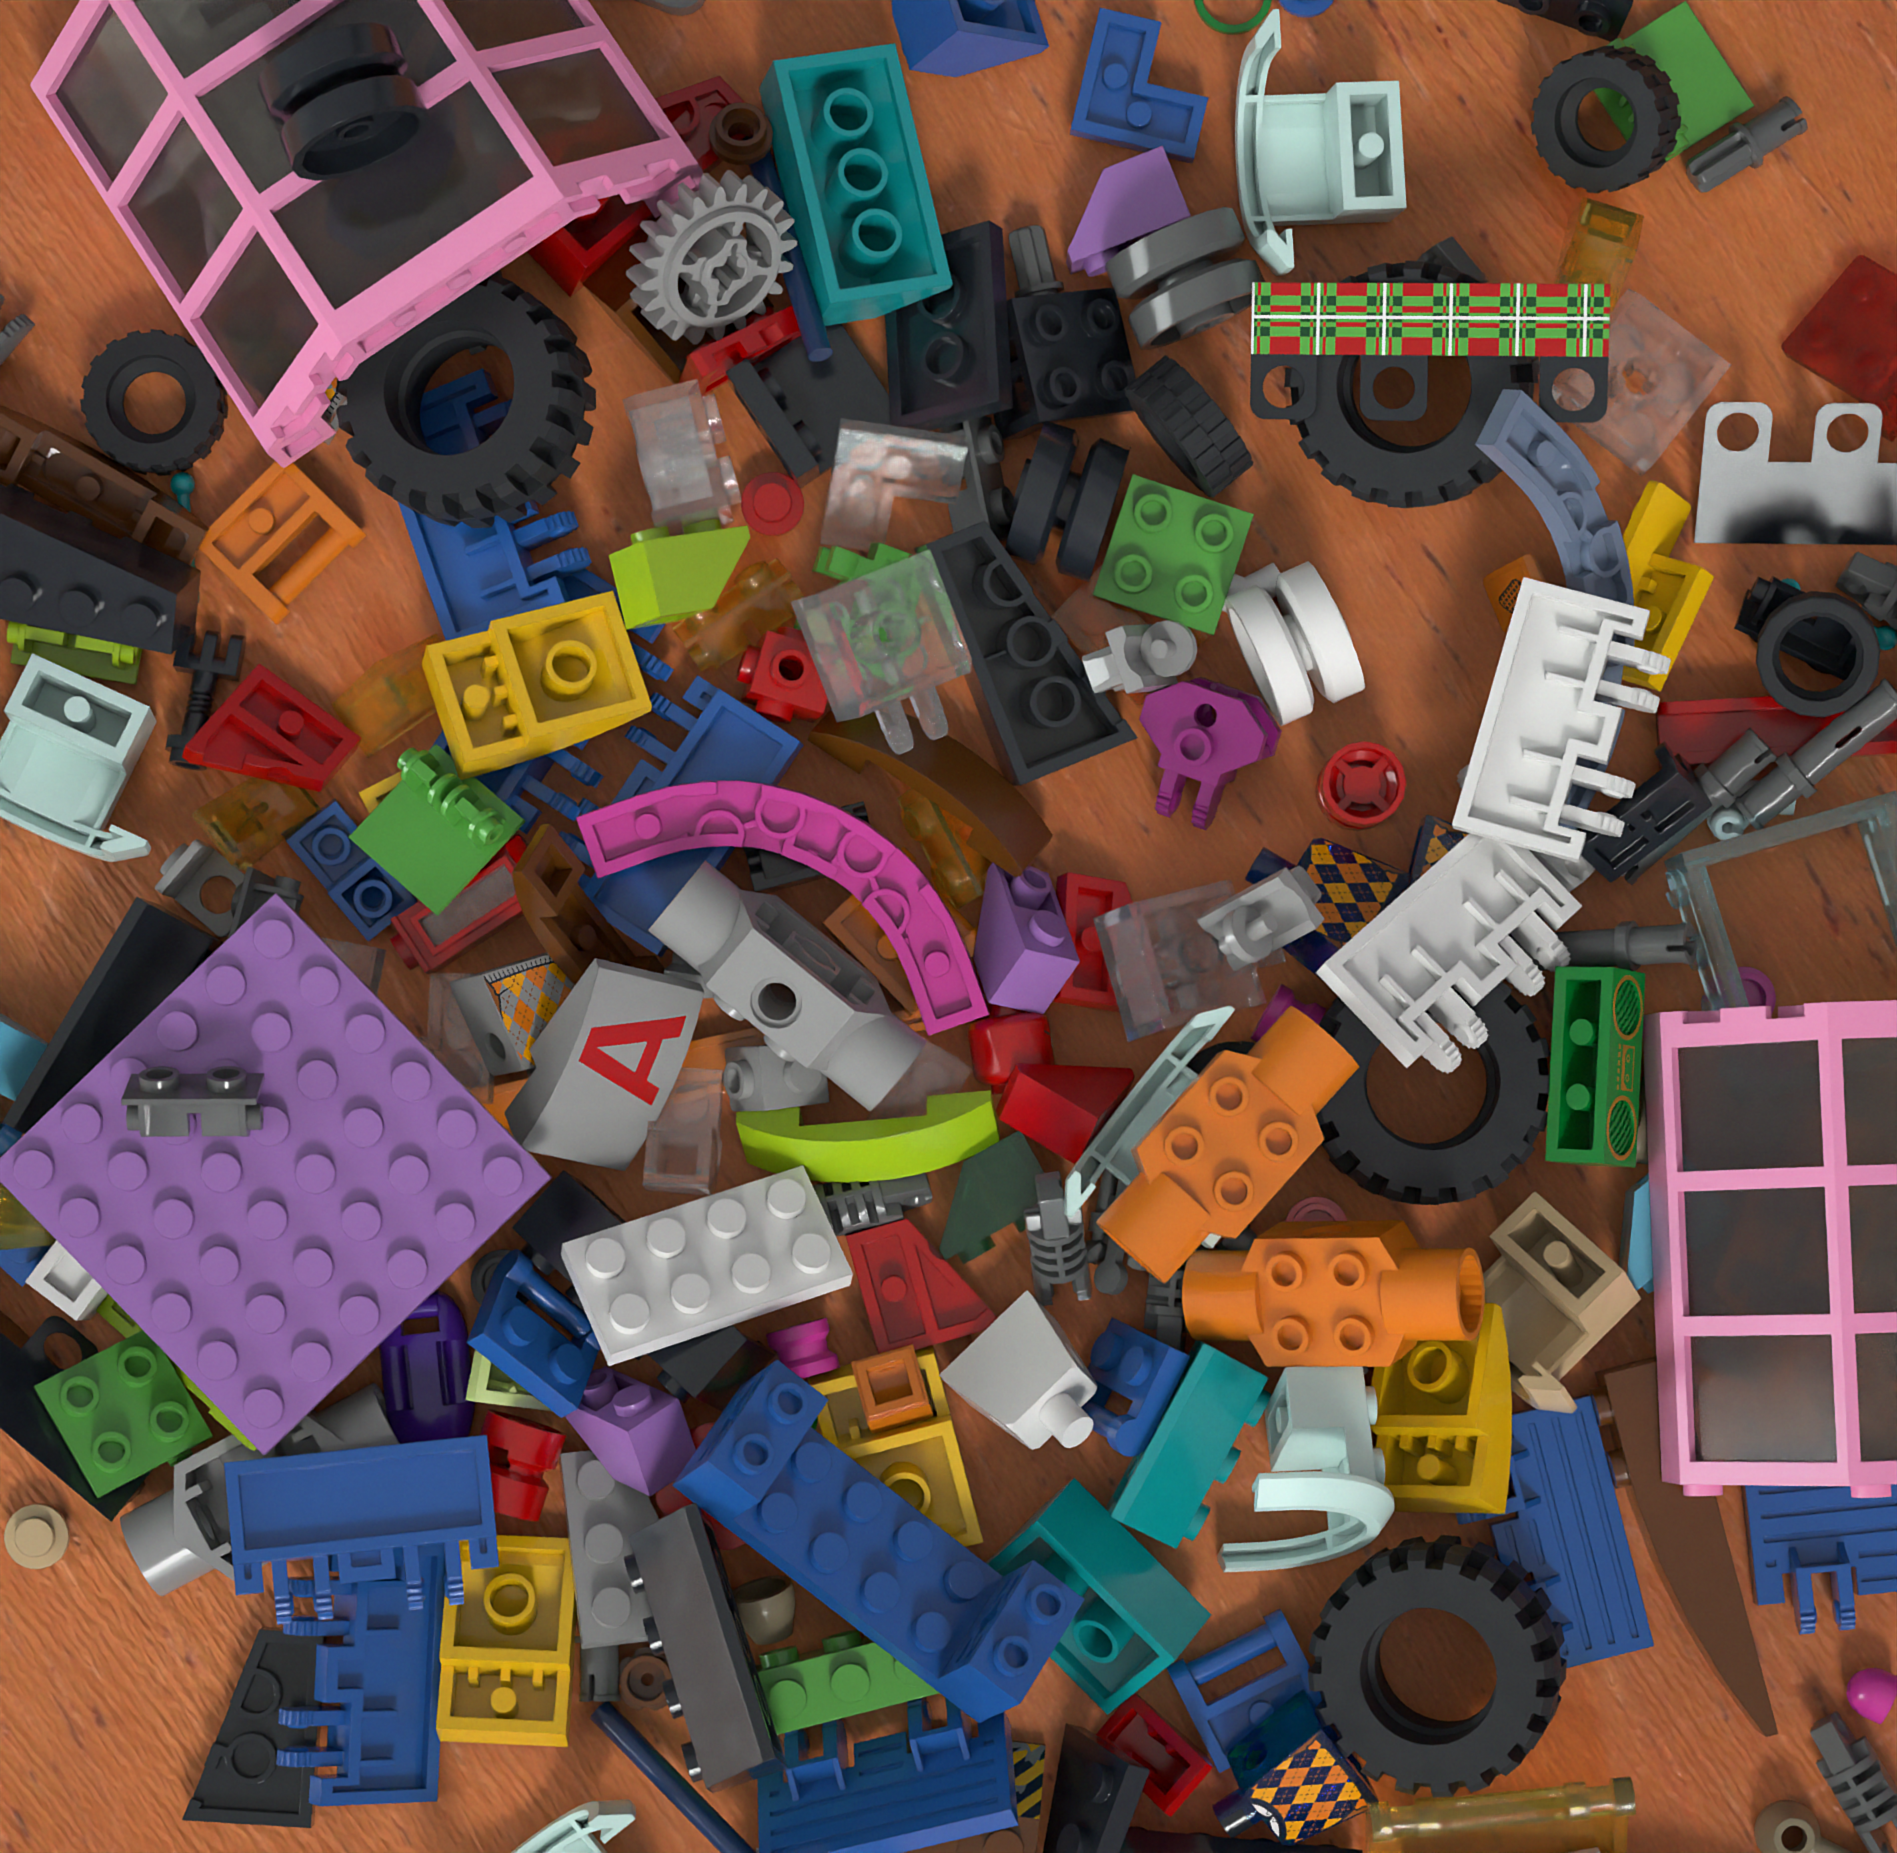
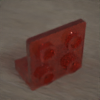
[1781,255,1897,442]

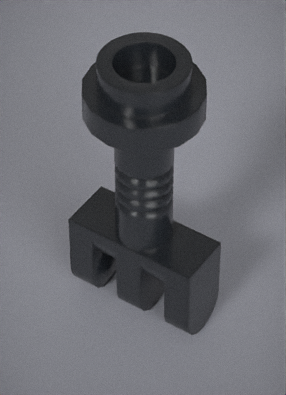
[165,629,246,771]

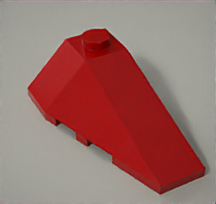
[495,76,747,297]

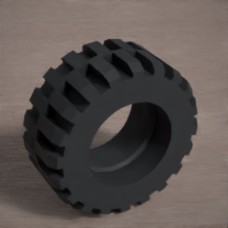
[1284,261,1538,508]
[336,275,596,528]
[1316,981,1551,1205]
[1307,1535,1567,1798]

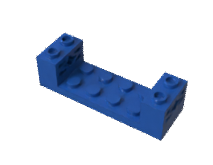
[672,1360,1085,1723]

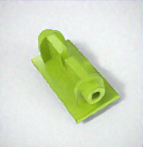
[7,621,142,685]

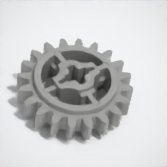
[626,170,797,344]

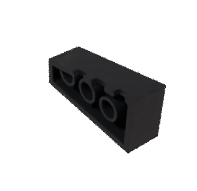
[0,483,201,654]
[914,521,1138,786]
[512,1170,775,1412]

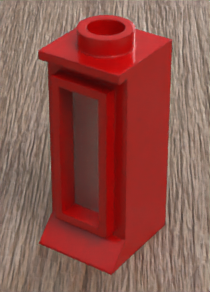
[390,834,529,975]

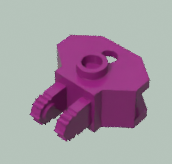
[1139,677,1282,831]

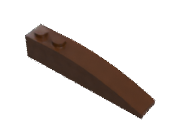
[1589,1356,1778,1737]

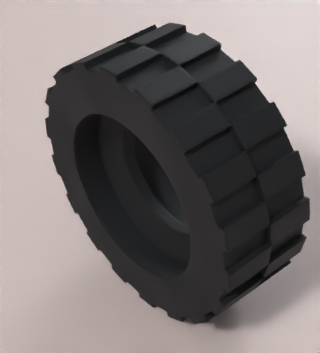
[1531,45,1681,194]
[80,329,228,476]
[1125,356,1253,498]

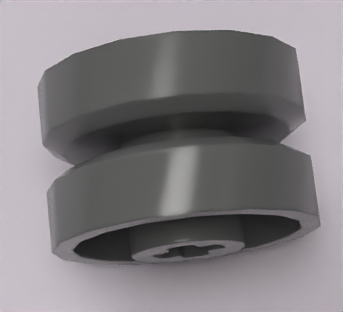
[1105,207,1265,350]

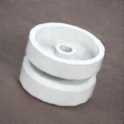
[1225,561,1365,726]

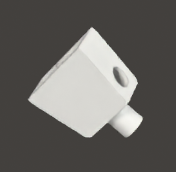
[939,1290,1097,1450]

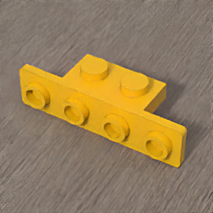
[1622,480,1714,692]

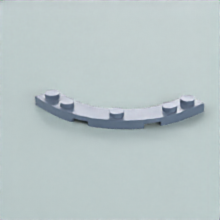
[1475,389,1635,830]

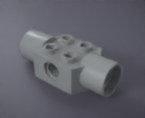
[648,860,927,1111]
[120,1383,400,1596]

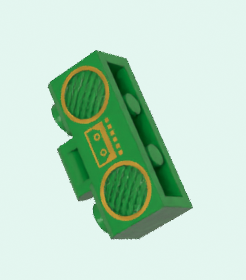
[1545,966,1646,1168]

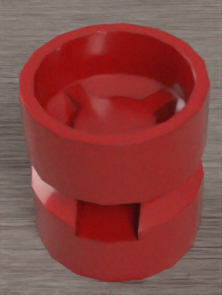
[1315,741,1406,831]
[479,1409,566,1522]

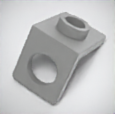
[155,839,245,937]

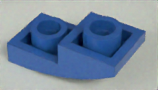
[285,798,418,942]

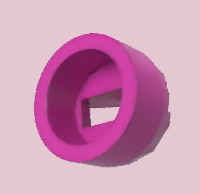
[1846,1668,1897,1724]

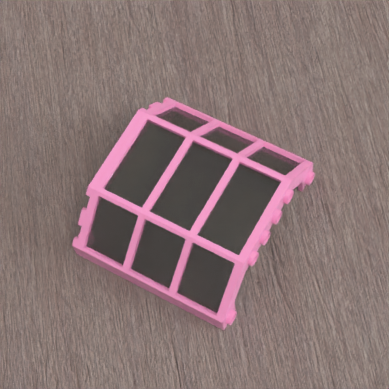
[30,0,704,468]
[1643,1000,1897,1498]

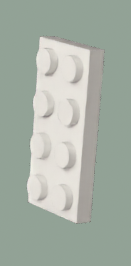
[561,1165,853,1366]

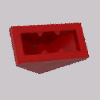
[995,1063,1135,1164]
[1096,1693,1213,1817]

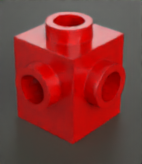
[736,627,840,724]

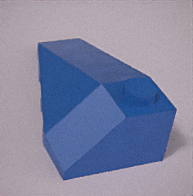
[892,0,1049,78]

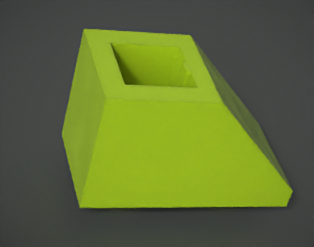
[609,519,750,630]

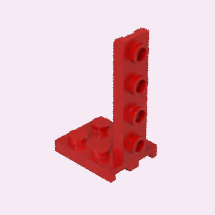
[1656,689,1897,768]

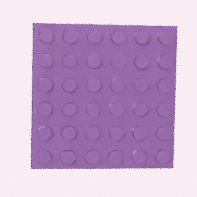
[0,893,552,1455]

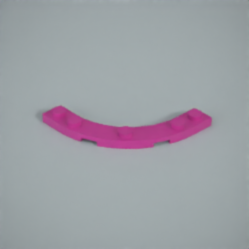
[576,780,990,1036]

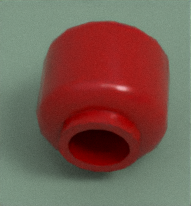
[968,1004,1055,1095]

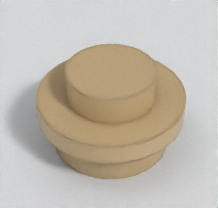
[4,1504,70,1569]

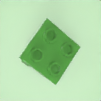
[1593,1,1754,162]
[1092,474,1254,636]
[349,744,525,916]
[34,1330,213,1498]

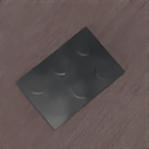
[885,220,1013,438]

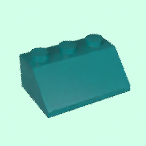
[1106,1341,1272,1549]
[986,1478,1211,1715]

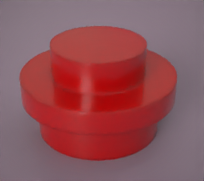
[741,472,804,536]

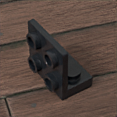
[993,288,1136,441]
[726,324,891,489]

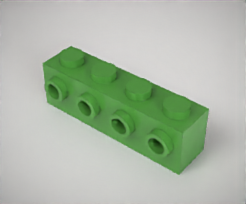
[756,1629,939,1735]

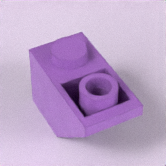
[1066,146,1191,277]
[973,862,1080,1014]
[565,1366,696,1496]

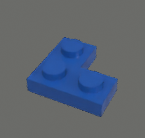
[1070,7,1208,164]

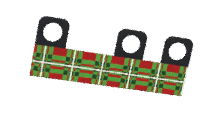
[1250,282,1611,423]

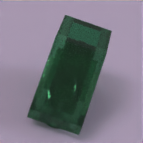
[939,1131,1044,1264]

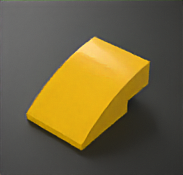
[422,591,652,780]
[1370,1303,1512,1514]
[809,1345,983,1547]
[436,1535,577,1747]

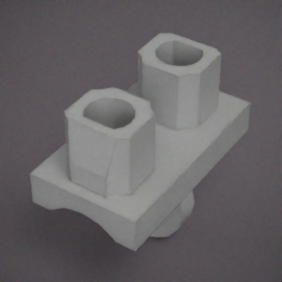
[1082,620,1197,694]
[1197,866,1325,971]

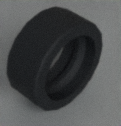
[1756,591,1880,717]

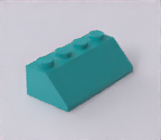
[759,43,953,326]

